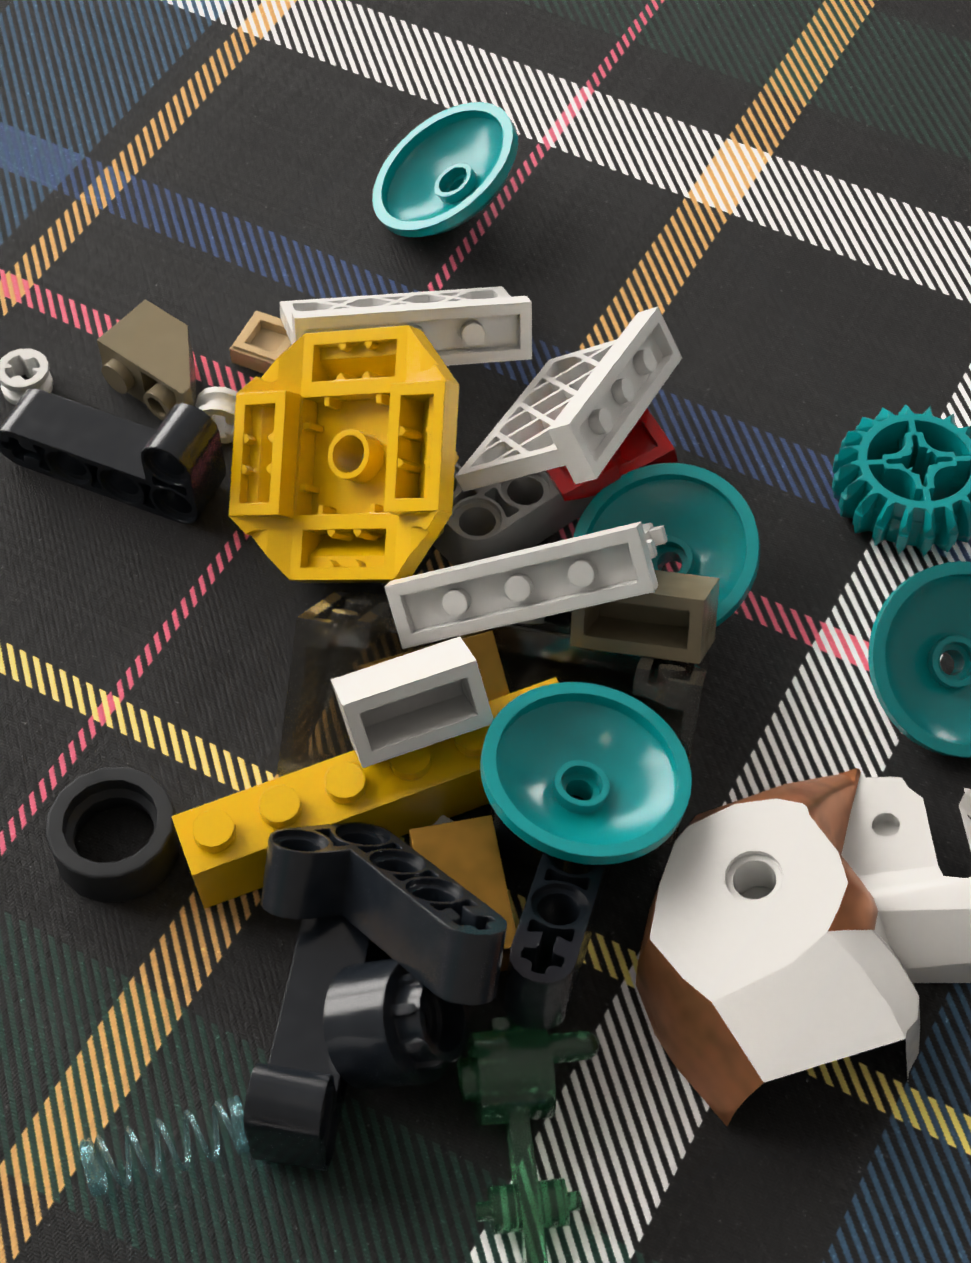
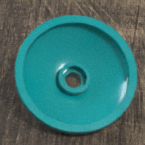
[372,102,518,237]
[573,463,760,627]
[868,561,971,758]
[480,682,692,865]

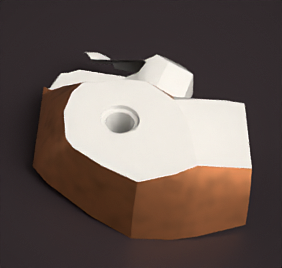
[635,768,971,1126]

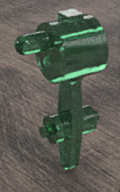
[457,1017,599,1263]

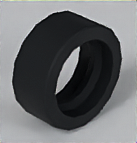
[46,767,180,902]

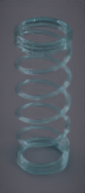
[79,1095,250,1198]

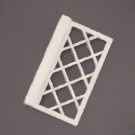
[280,286,532,366]
[455,307,682,492]

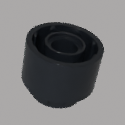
[323,958,470,1090]

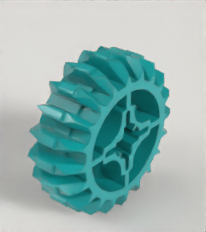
[832,404,971,557]

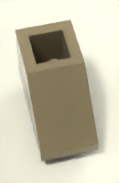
[97,299,197,420]

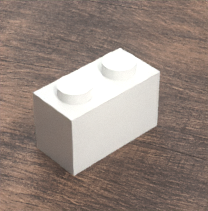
[331,637,494,768]

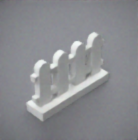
[384,522,668,649]

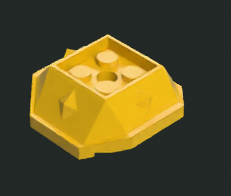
[229,325,459,583]

